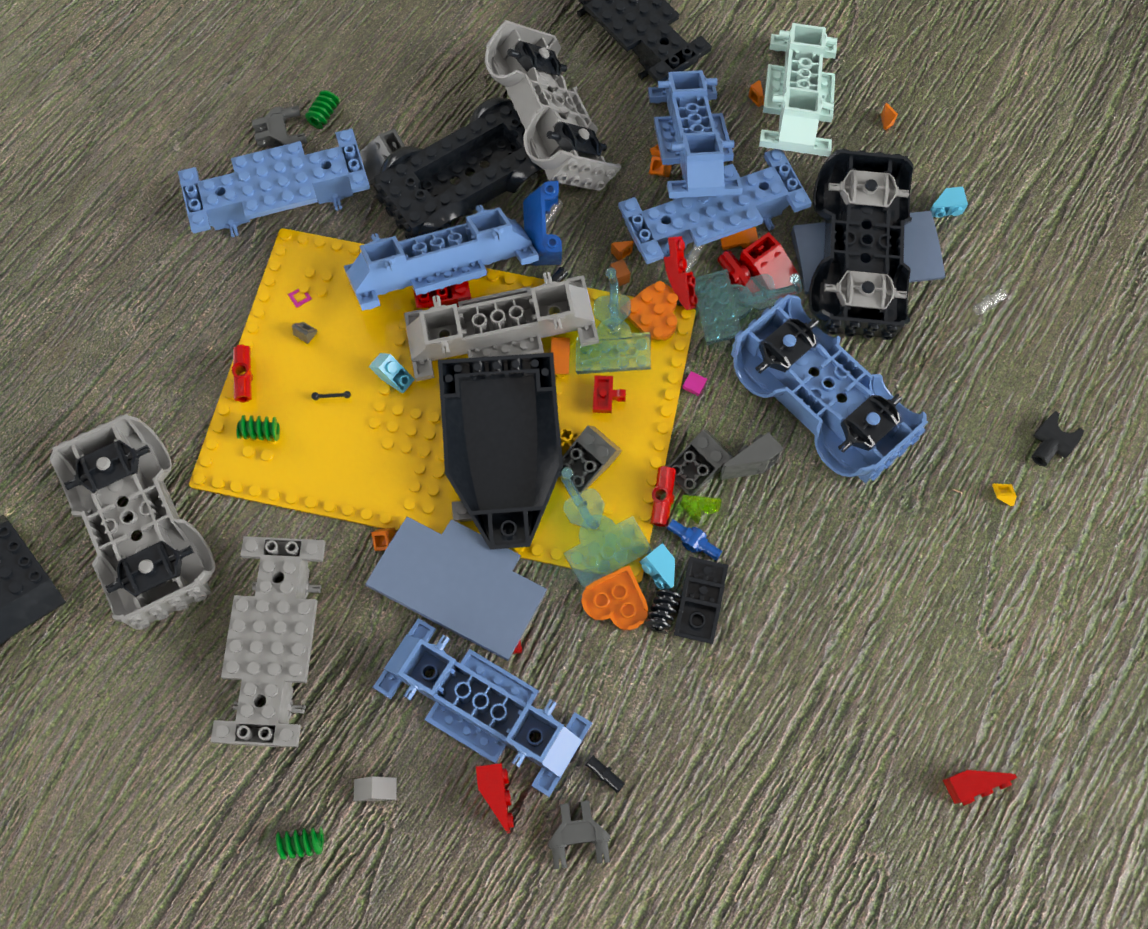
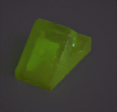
[680,495,721,524]

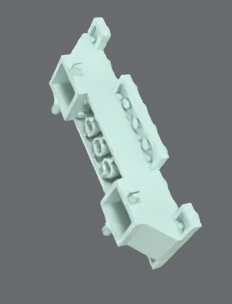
[759,23,837,157]

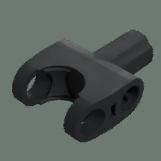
[1031,411,1084,467]

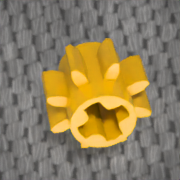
[560,426,577,450]

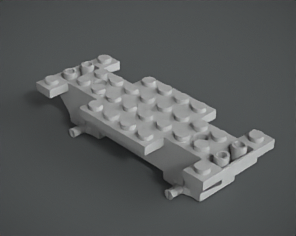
[404,272,599,382]
[210,536,326,748]

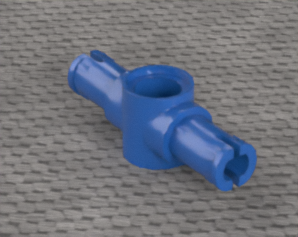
[667,519,722,561]

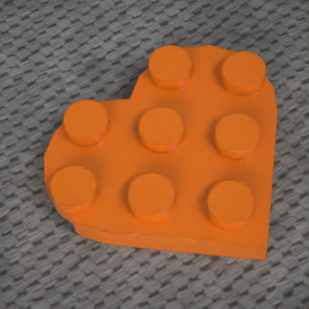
[620,281,678,341]
[581,565,648,630]

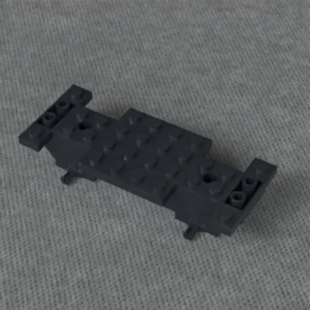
[577,0,712,83]

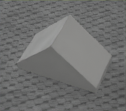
[353,776,397,802]

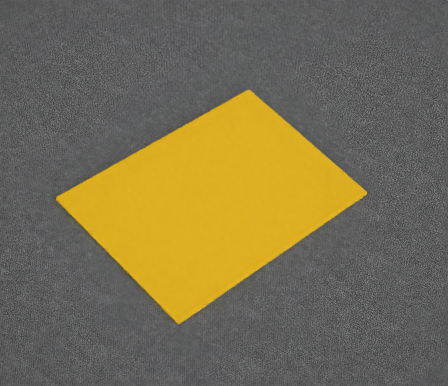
[189,228,696,583]

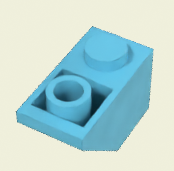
[930,187,968,218]
[369,353,415,393]
[639,543,675,590]

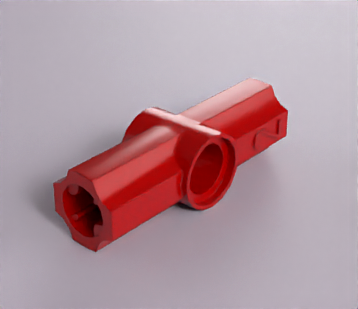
[717,250,761,301]
[231,344,253,403]
[650,466,676,527]

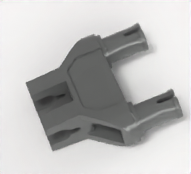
[252,105,307,148]
[548,801,611,870]

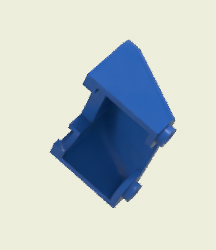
[523,181,562,266]

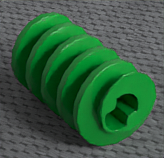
[305,90,340,129]
[236,415,280,441]
[276,826,324,860]

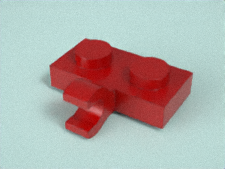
[593,375,626,413]

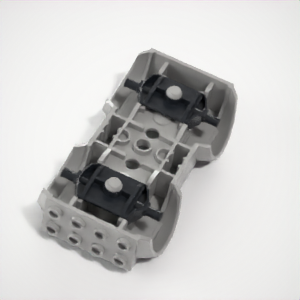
[485,20,621,191]
[50,414,215,630]

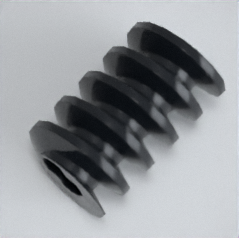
[645,589,682,634]

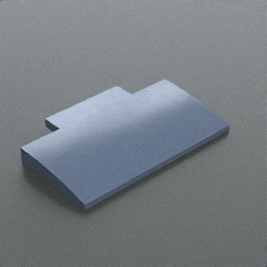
[791,211,945,294]
[365,517,547,661]

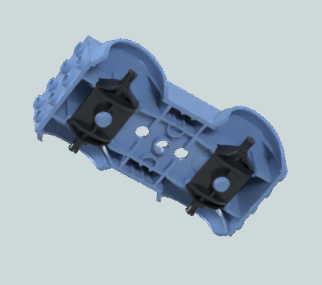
[731,294,928,484]

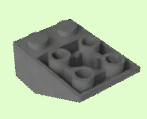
[359,128,405,185]
[559,425,622,495]
[668,429,735,497]
[719,432,784,480]

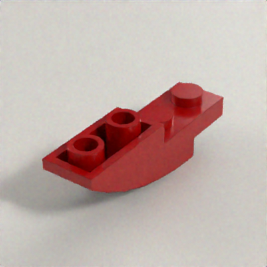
[664,236,698,310]

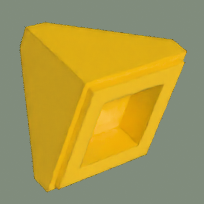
[992,483,1017,506]

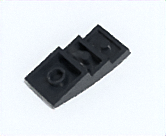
[674,556,729,644]

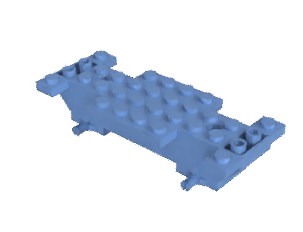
[648,70,743,199]
[178,129,370,237]
[618,149,812,264]
[344,205,539,311]
[373,618,592,798]

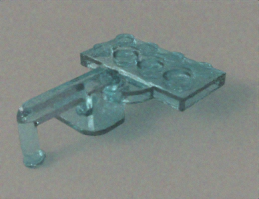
[576,268,651,374]
[694,269,802,345]
[560,467,652,588]

